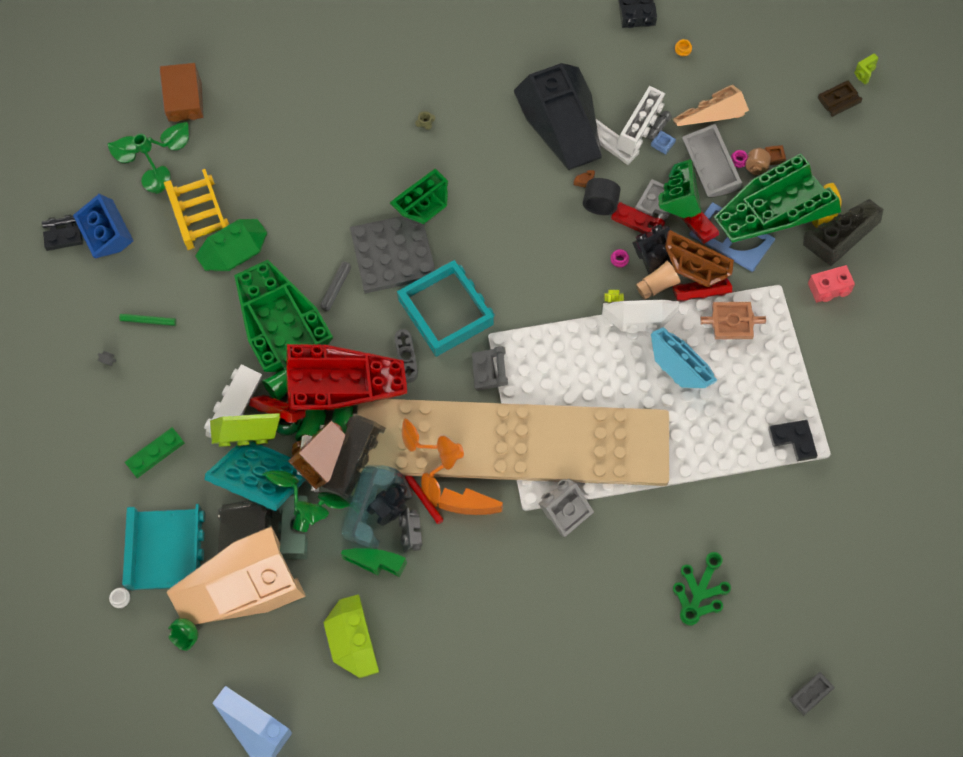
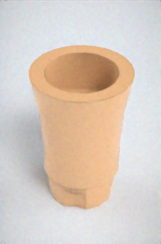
[636,261,680,300]

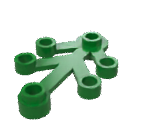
[672,552,731,626]

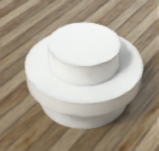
[109,588,130,608]

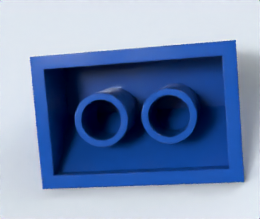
[73,194,133,258]

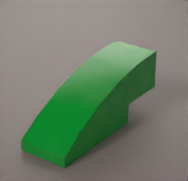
[341,548,407,577]

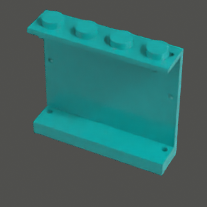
[122,504,205,590]

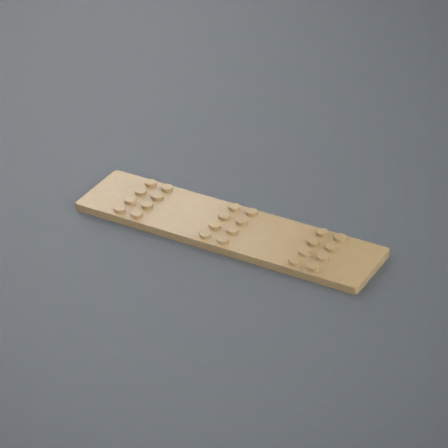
[352,399,669,486]

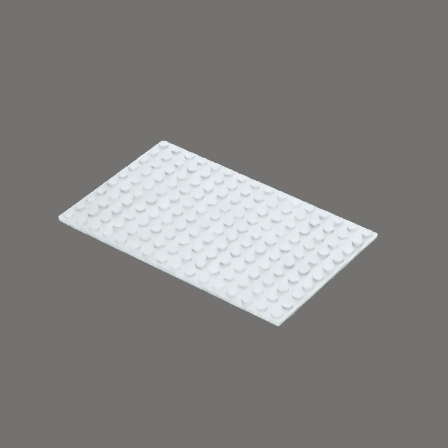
[488,285,831,511]

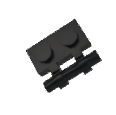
[42,214,83,251]

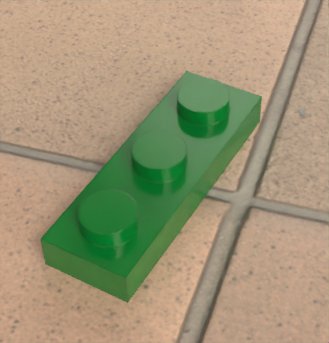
[125,427,185,478]

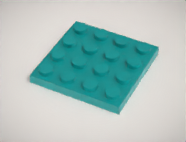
[204,441,306,511]

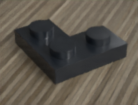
[768,420,818,462]

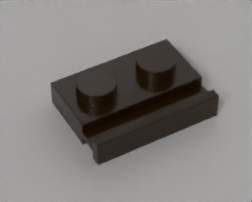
[818,80,863,117]

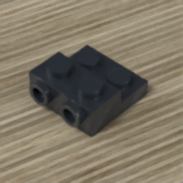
[618,0,657,28]
[632,224,673,275]

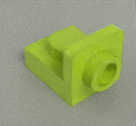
[854,53,879,84]

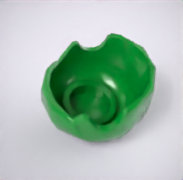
[168,618,199,651]

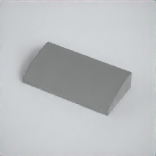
[682,124,743,197]

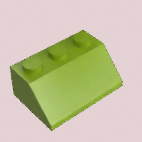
[210,413,280,447]

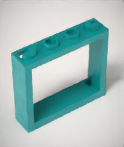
[397,260,495,357]

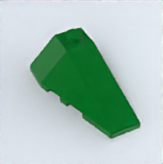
[658,159,701,218]

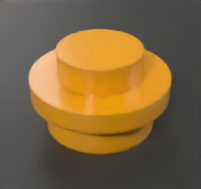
[675,39,692,56]

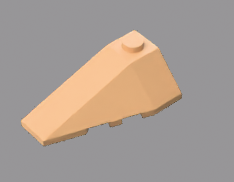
[673,84,749,126]

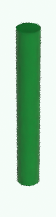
[119,314,176,326]

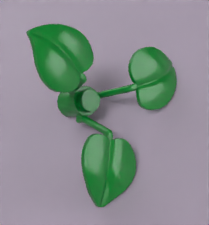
[107,122,189,194]
[262,470,351,532]

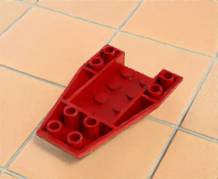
[286,344,407,410]

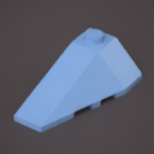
[213,686,292,757]

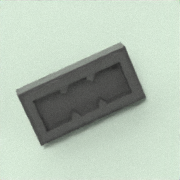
[789,672,835,716]

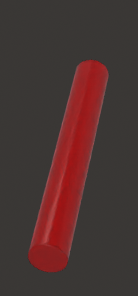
[405,476,444,524]

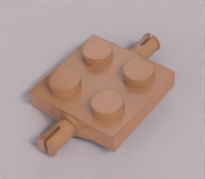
[700,302,766,340]

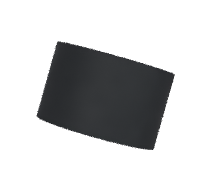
[583,178,621,215]

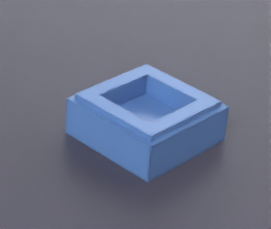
[651,131,676,155]

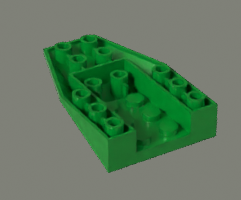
[714,153,841,243]

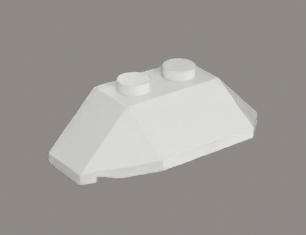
[602,300,679,333]

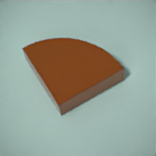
[573,170,595,188]

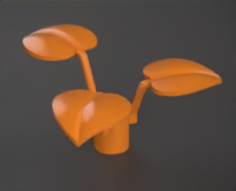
[402,418,464,507]

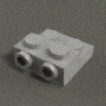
[538,479,594,537]

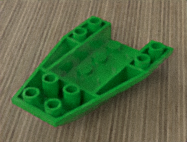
[234,259,333,372]

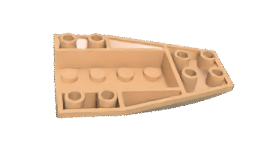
[167,526,306,625]

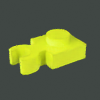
[604,290,624,302]

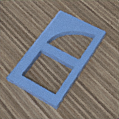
[689,202,775,272]

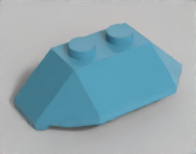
[651,327,717,388]

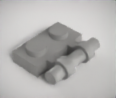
[635,179,670,220]

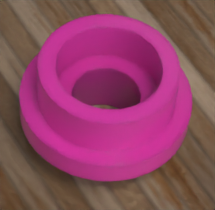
[731,150,748,168]
[611,249,629,267]

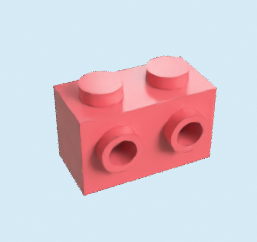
[808,265,855,303]

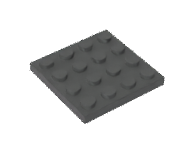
[350,216,435,294]

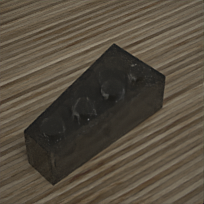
[803,199,884,266]
[322,413,386,498]

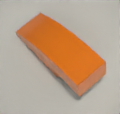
[438,488,503,515]

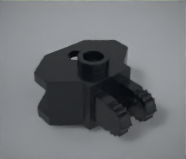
[366,483,408,526]

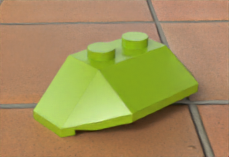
[323,594,379,678]

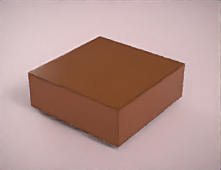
[765,145,786,165]

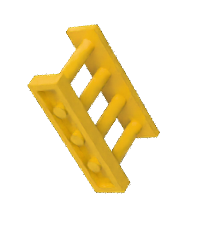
[164,169,229,250]

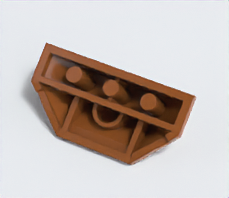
[665,230,734,287]

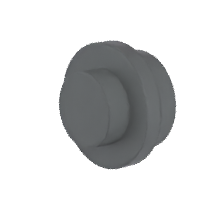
[97,351,116,366]

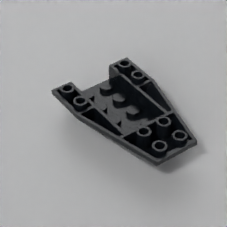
[514,63,602,170]

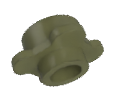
[415,111,435,130]

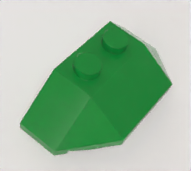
[390,168,448,224]
[195,219,268,271]

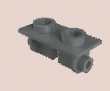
[399,508,422,553]

